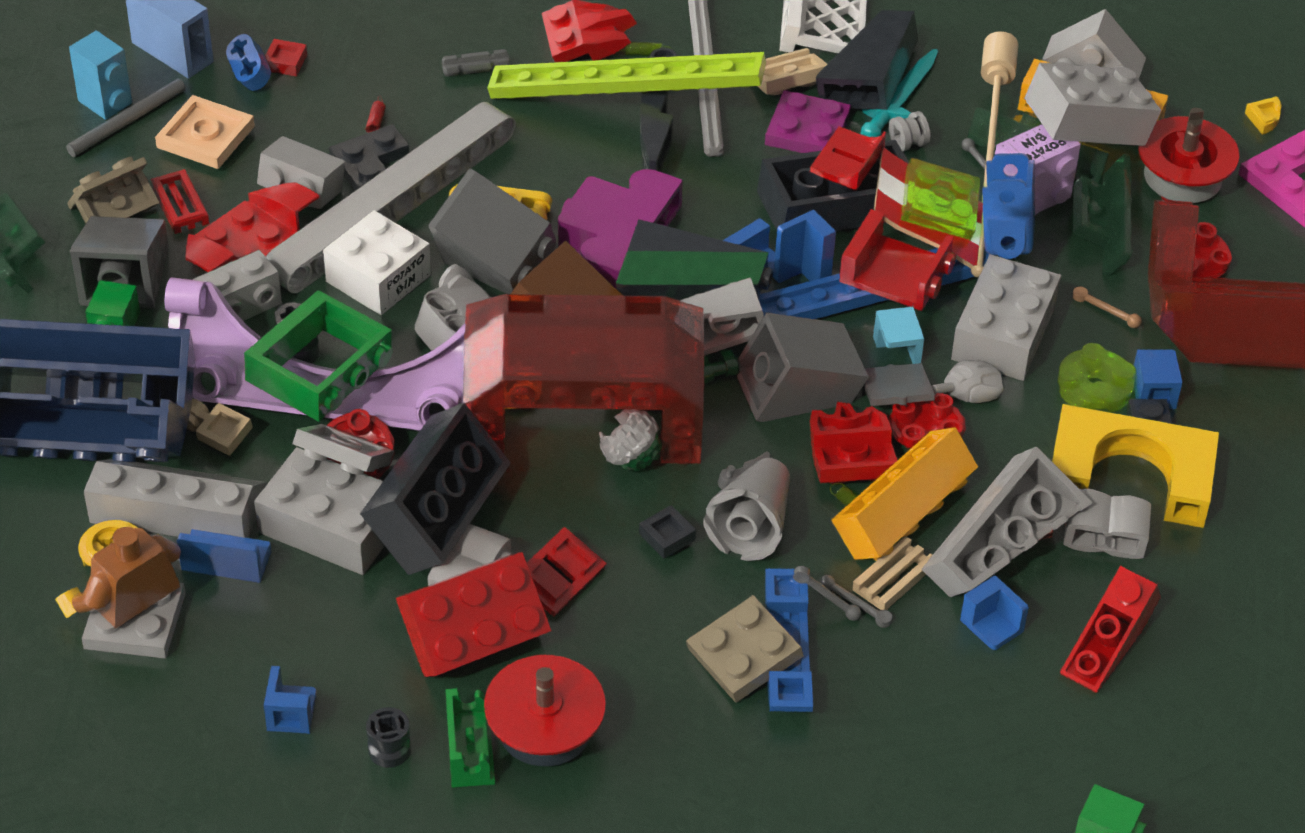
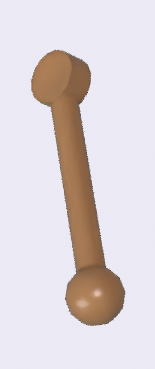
[1073,287,1142,328]

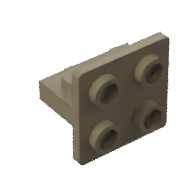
[67,157,159,223]

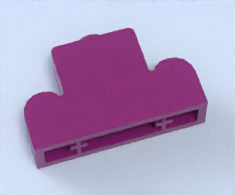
[558,169,683,288]

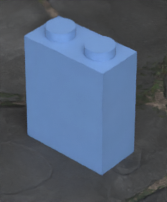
[126,0,214,79]

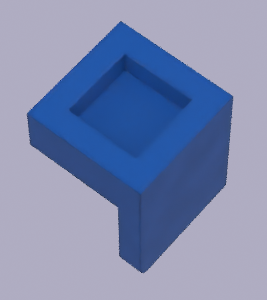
[1132,349,1182,409]
[960,575,1029,650]
[264,666,317,734]

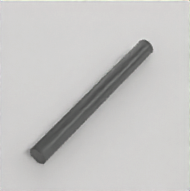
[66,78,186,157]

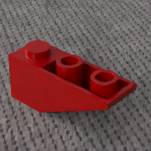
[1060,566,1161,693]

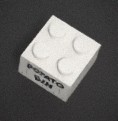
[323,210,431,315]

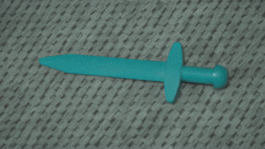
[861,49,938,137]

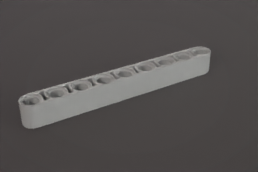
[266,102,516,293]

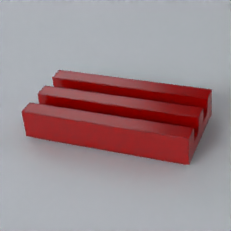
[151,169,209,234]

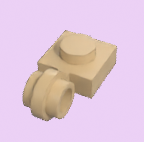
[187,399,253,456]

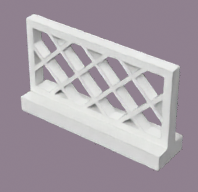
[779,0,867,53]

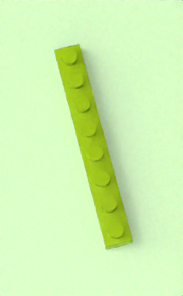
[487,52,766,99]

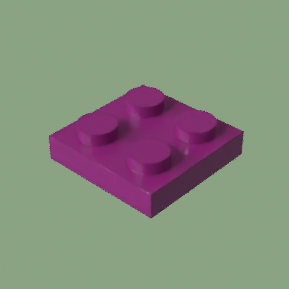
[765,90,851,153]

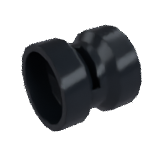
[366,707,411,768]

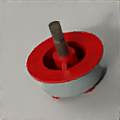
[1138,108,1239,203]

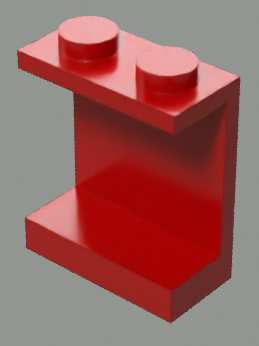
[839,209,956,311]

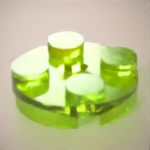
[1057,343,1136,413]

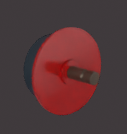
[484,655,606,766]

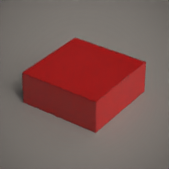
[265,39,307,77]

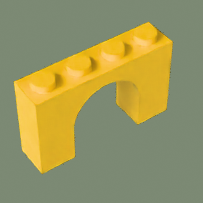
[1052,404,1219,528]

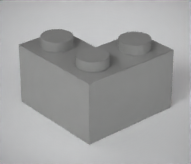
[1042,9,1146,80]

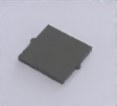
[864,363,934,406]

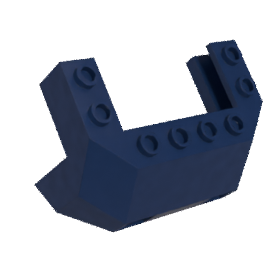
[0,319,195,463]

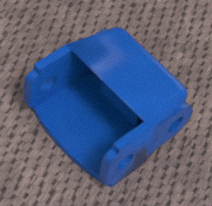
[982,153,1035,259]

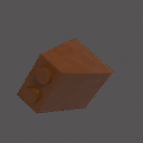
[500,241,631,363]

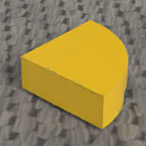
[1245,96,1282,135]

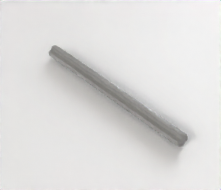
[688,0,724,157]

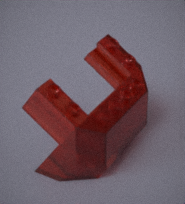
[1148,200,1305,368]
[463,294,704,464]

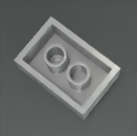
[1024,62,1161,146]
[951,254,1061,381]
[254,447,385,575]

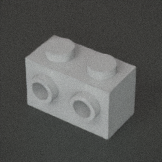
[257,136,345,209]
[193,250,282,321]

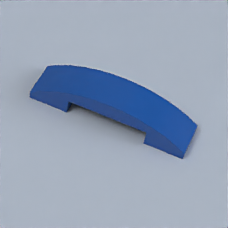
[765,569,813,712]

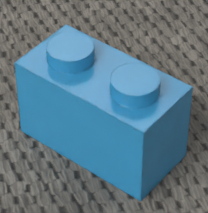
[69,30,132,120]

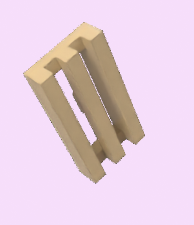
[852,536,932,610]

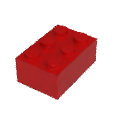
[396,552,551,677]

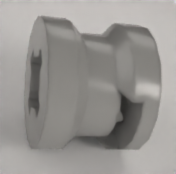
[889,111,930,151]

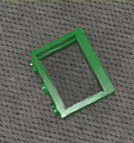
[244,290,393,422]

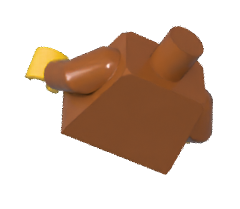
[55,527,181,628]

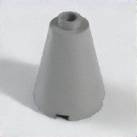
[704,458,790,561]

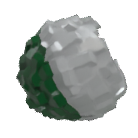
[599,408,662,471]

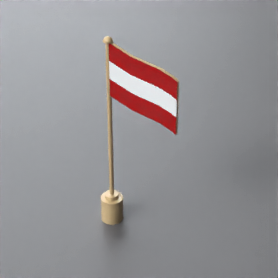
[874,32,1019,278]

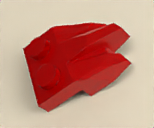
[542,0,637,63]
[810,402,898,484]

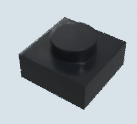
[1126,399,1172,424]
[639,505,696,559]

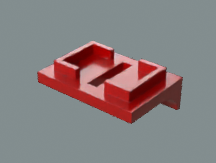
[810,126,887,190]
[527,527,607,617]

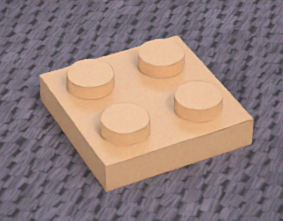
[155,95,255,169]

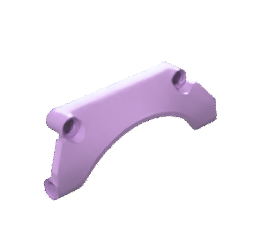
[165,277,513,430]

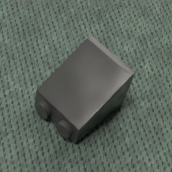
[428,168,557,295]
[70,216,169,309]
[737,313,869,422]

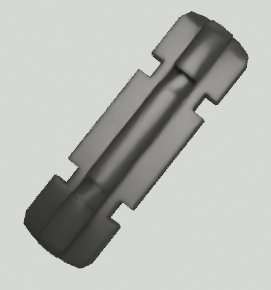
[442,49,510,76]

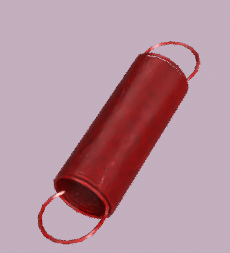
[365,96,386,133]

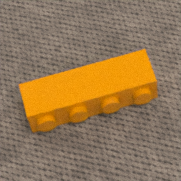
[831,427,978,561]

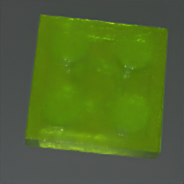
[901,158,980,240]

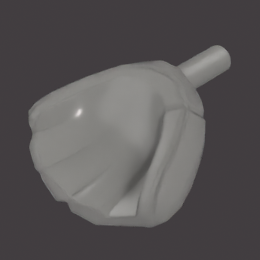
[931,360,1004,403]

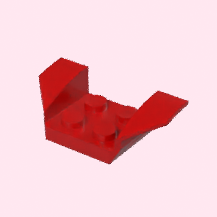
[185,182,319,272]

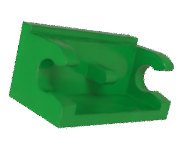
[446,688,495,788]

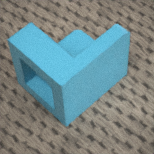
[873,307,924,364]

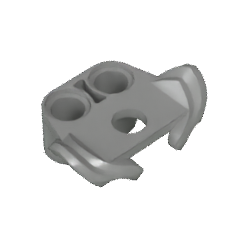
[414,264,523,351]

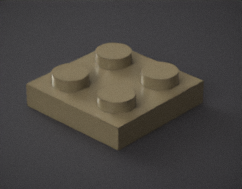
[686,595,804,703]

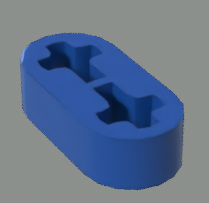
[226,34,271,91]

